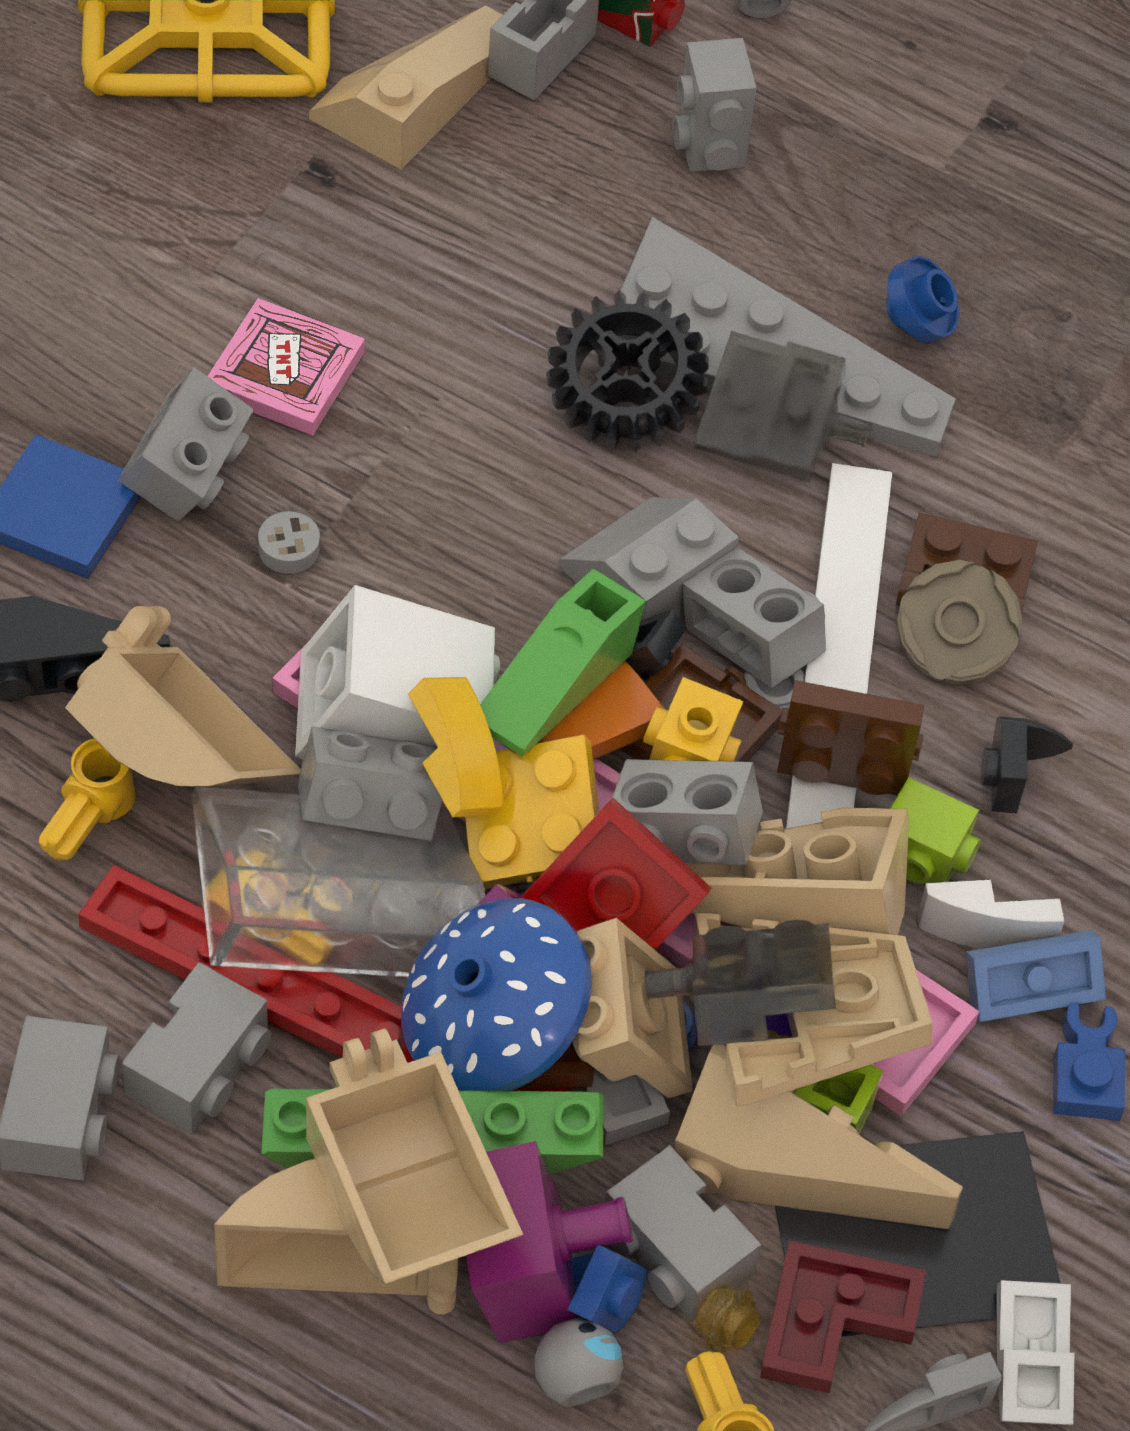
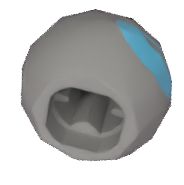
[534,1317,624,1407]

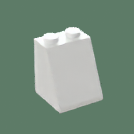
[295,585,500,759]

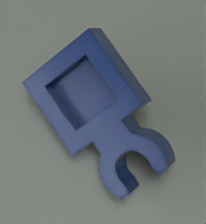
[1053,1003,1125,1121]

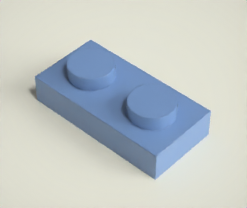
[966,930,1106,1022]

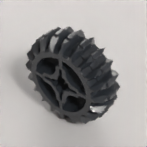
[546,290,709,452]

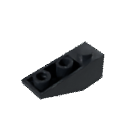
[0,596,170,702]

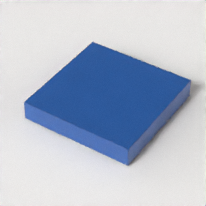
[0,434,141,579]

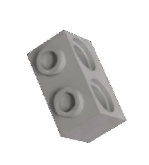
[682,547,826,688]
[612,759,763,865]

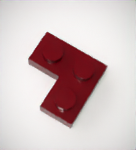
[760,1240,926,1393]

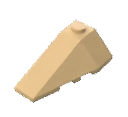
[309,5,503,170]
[685,808,909,936]
[674,1041,963,1229]

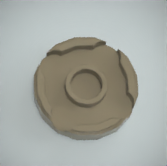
[896,560,1023,686]

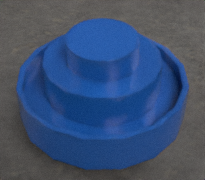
[886,255,959,344]

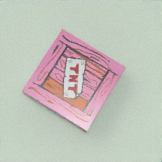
[207,298,365,436]

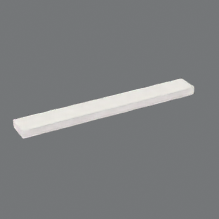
[785,463,892,828]

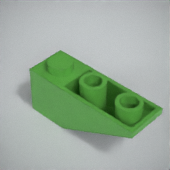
[480,568,646,757]

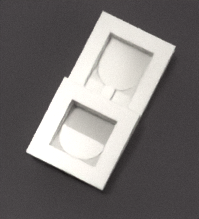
[917,880,1064,949]
[997,1280,1075,1426]

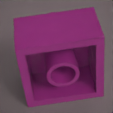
[466,1141,633,1343]

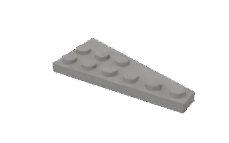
[597,217,956,457]

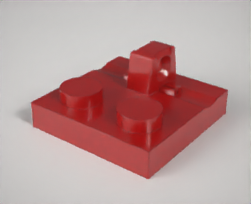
[520,797,712,950]

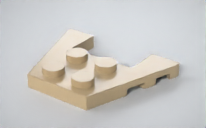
[695,913,933,1106]

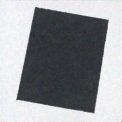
[775,1131,1061,1337]

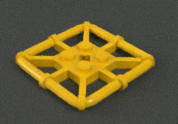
[78,0,335,103]

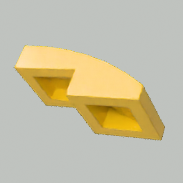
[408,677,503,818]

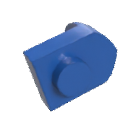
[567,1245,647,1333]

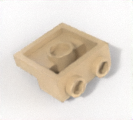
[572,918,693,1098]

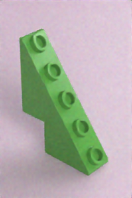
[261,1089,603,1174]

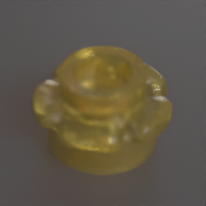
[695,1285,760,1352]

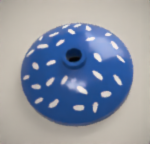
[401,898,591,1091]

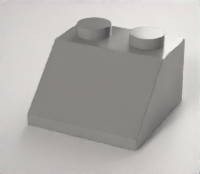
[559,497,739,620]

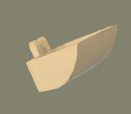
[65,606,301,786]
[306,1028,523,1284]
[214,1159,458,1314]

